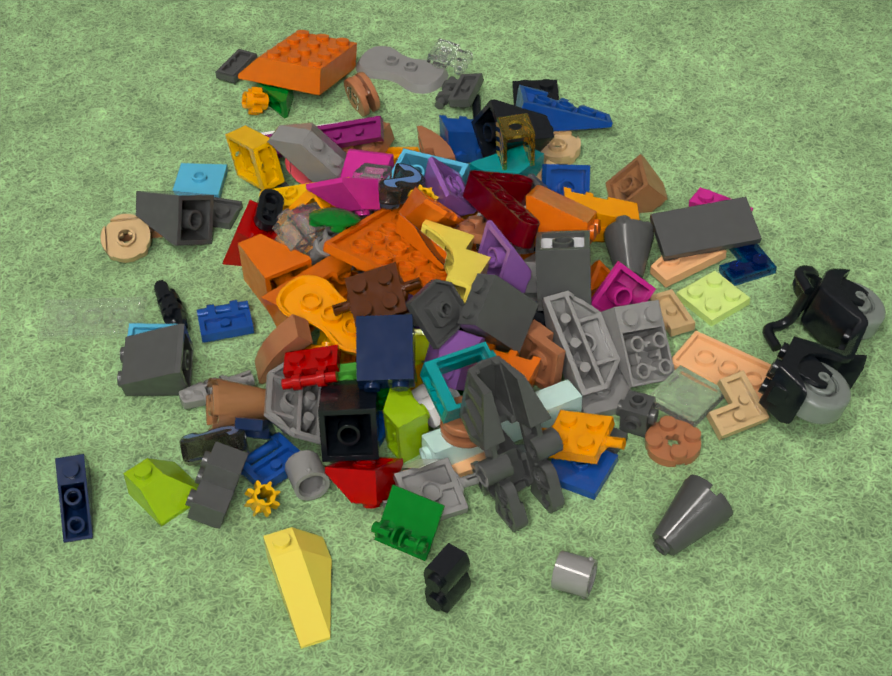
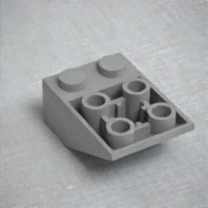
[601,300,676,388]

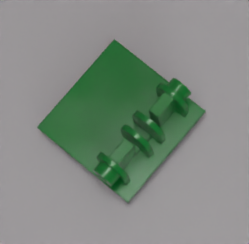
[371,485,445,561]

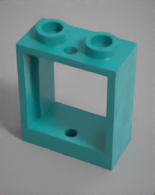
[420,341,496,424]

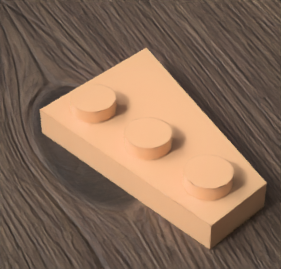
[650,250,727,287]

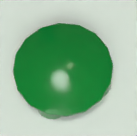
[309,207,360,233]

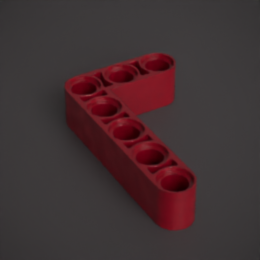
[462,170,540,249]

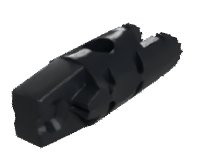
[154,280,188,329]

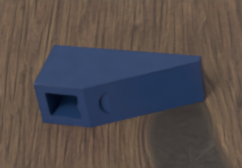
[55,454,93,543]

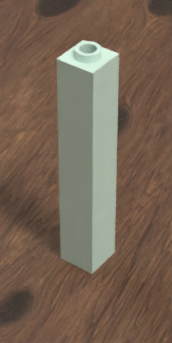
[419,379,582,465]

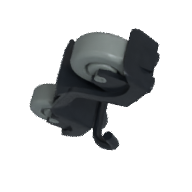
[758,265,886,424]

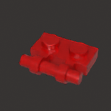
[281,344,341,391]

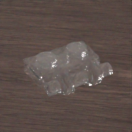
[426,38,473,75]

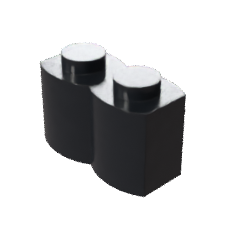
[424,543,471,613]

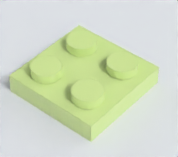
[676,271,750,327]

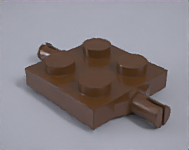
[332,262,423,327]

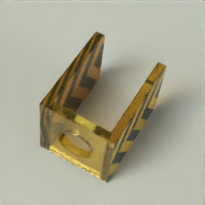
[496,113,535,170]

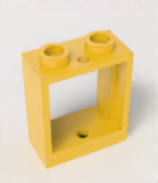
[225,125,285,190]

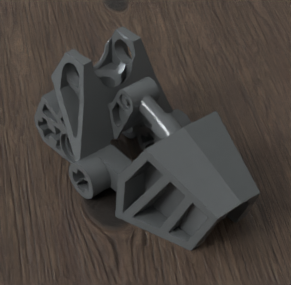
[459,356,565,532]

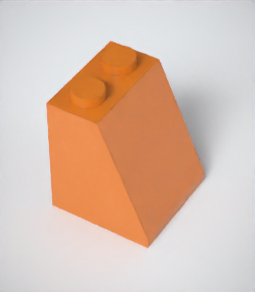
[526,185,601,247]
[238,234,312,311]

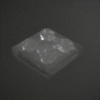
[650,365,724,427]

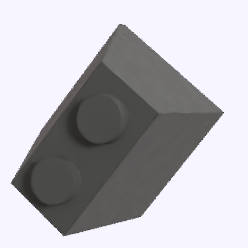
[135,191,214,246]
[535,230,592,311]
[457,273,539,353]
[117,324,194,396]

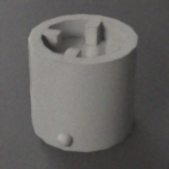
[285,450,330,501]
[551,550,598,599]

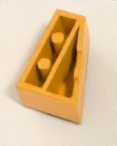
[563,187,640,242]

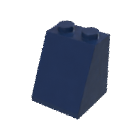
[356,314,416,392]

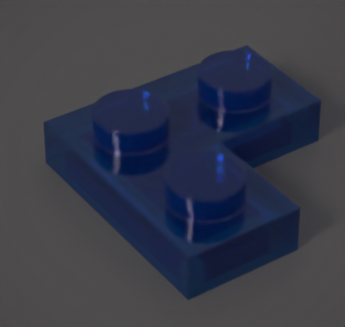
[719,244,777,286]

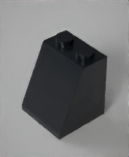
[471,99,554,158]
[318,380,379,462]

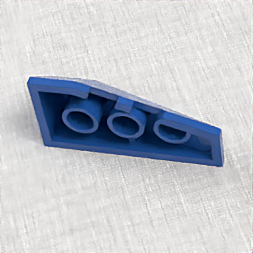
[516,85,613,131]

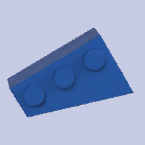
[439,115,483,163]

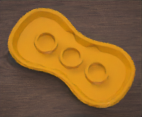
[276,275,356,355]

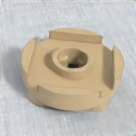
[541,130,581,165]
[100,214,152,263]

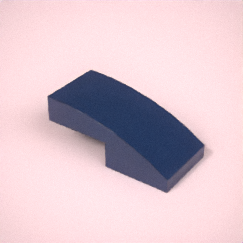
[235,417,276,439]

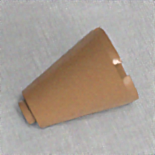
[206,377,268,433]

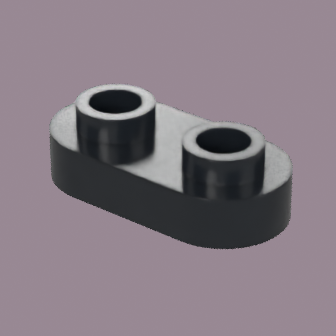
[253,189,284,232]

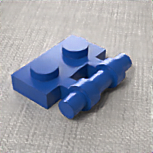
[197,300,254,343]

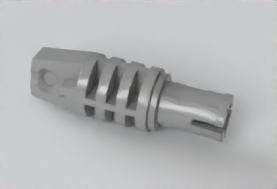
[179,370,255,409]

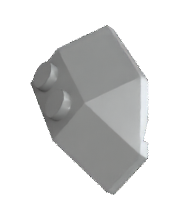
[267,123,347,182]
[542,291,620,397]
[264,362,321,444]

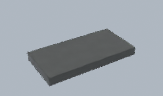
[649,197,762,261]

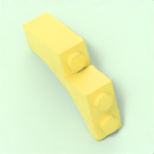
[421,219,491,303]

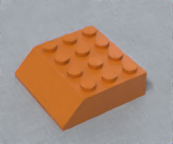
[238,30,357,96]

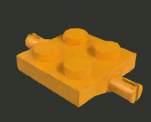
[542,410,626,464]

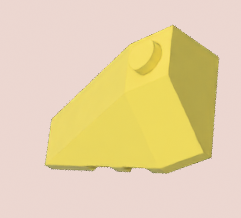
[263,527,332,649]

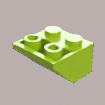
[383,388,430,463]

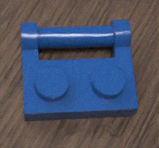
[241,432,300,487]

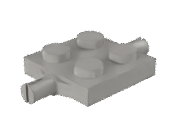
[382,457,479,521]

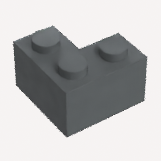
[185,441,249,529]

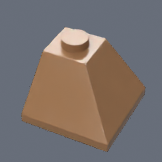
[606,154,668,213]

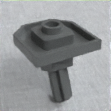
[403,279,465,349]

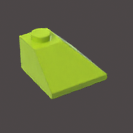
[123,458,199,527]

